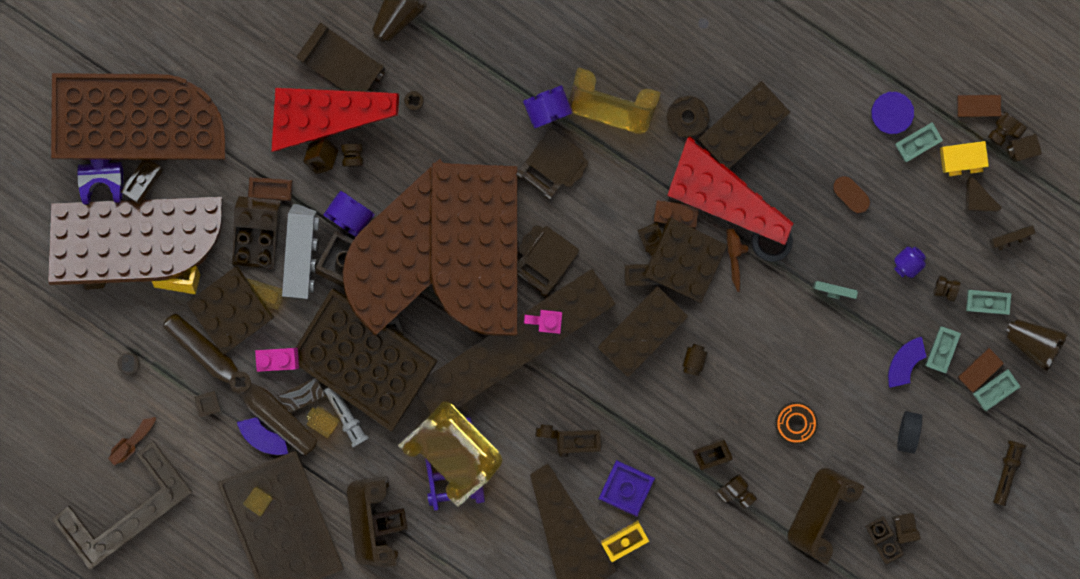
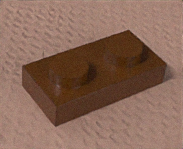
[653,200,699,228]

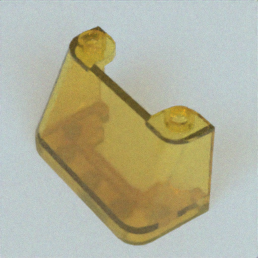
[569,67,661,134]
[397,402,502,507]

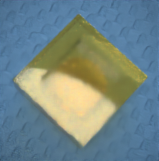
[243,486,273,516]

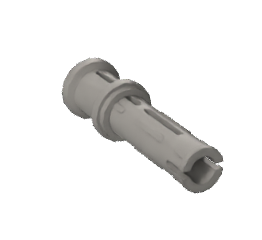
[324,387,369,448]

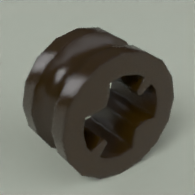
[404,91,424,111]

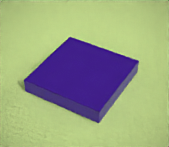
[598,460,655,517]

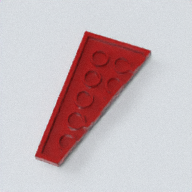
[271,88,399,152]

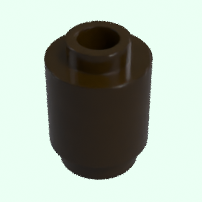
[682,344,708,376]

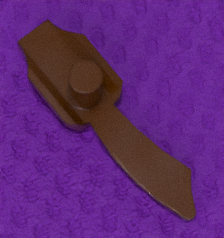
[726,229,748,292]
[108,417,156,466]

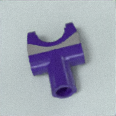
[77,160,124,205]

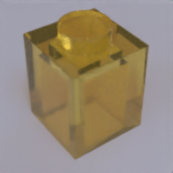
[306,406,340,438]

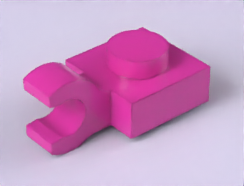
[524,310,562,334]

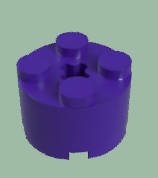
[523,85,573,129]
[323,190,375,237]

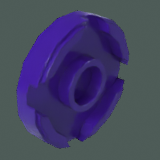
[871,92,914,134]

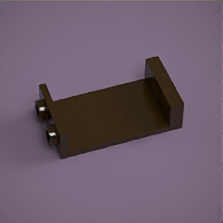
[296,22,386,92]

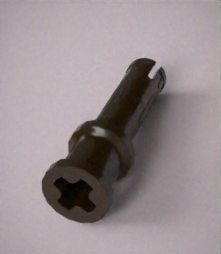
[993,440,1027,506]

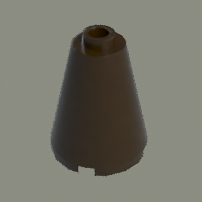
[372,0,427,42]
[1005,319,1068,372]

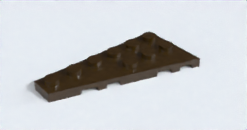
[530,463,617,579]

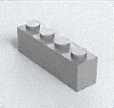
[282,204,319,299]

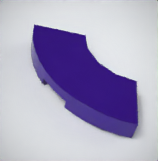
[888,337,927,388]
[237,417,289,455]

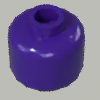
[894,246,927,278]

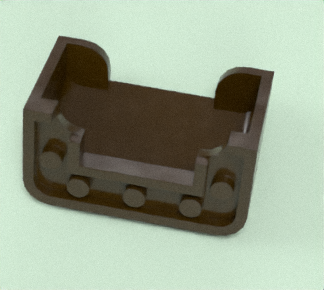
[787,468,865,564]
[347,476,399,567]

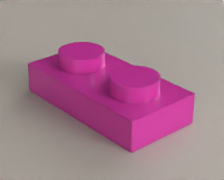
[255,348,299,372]

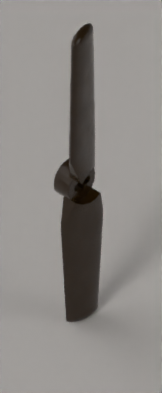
[163,313,317,456]

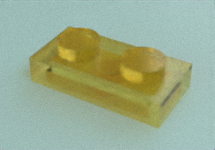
[247,278,283,310]

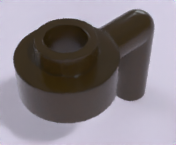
[535,424,568,457]

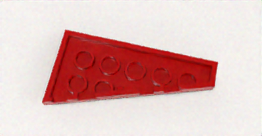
[667,136,794,245]

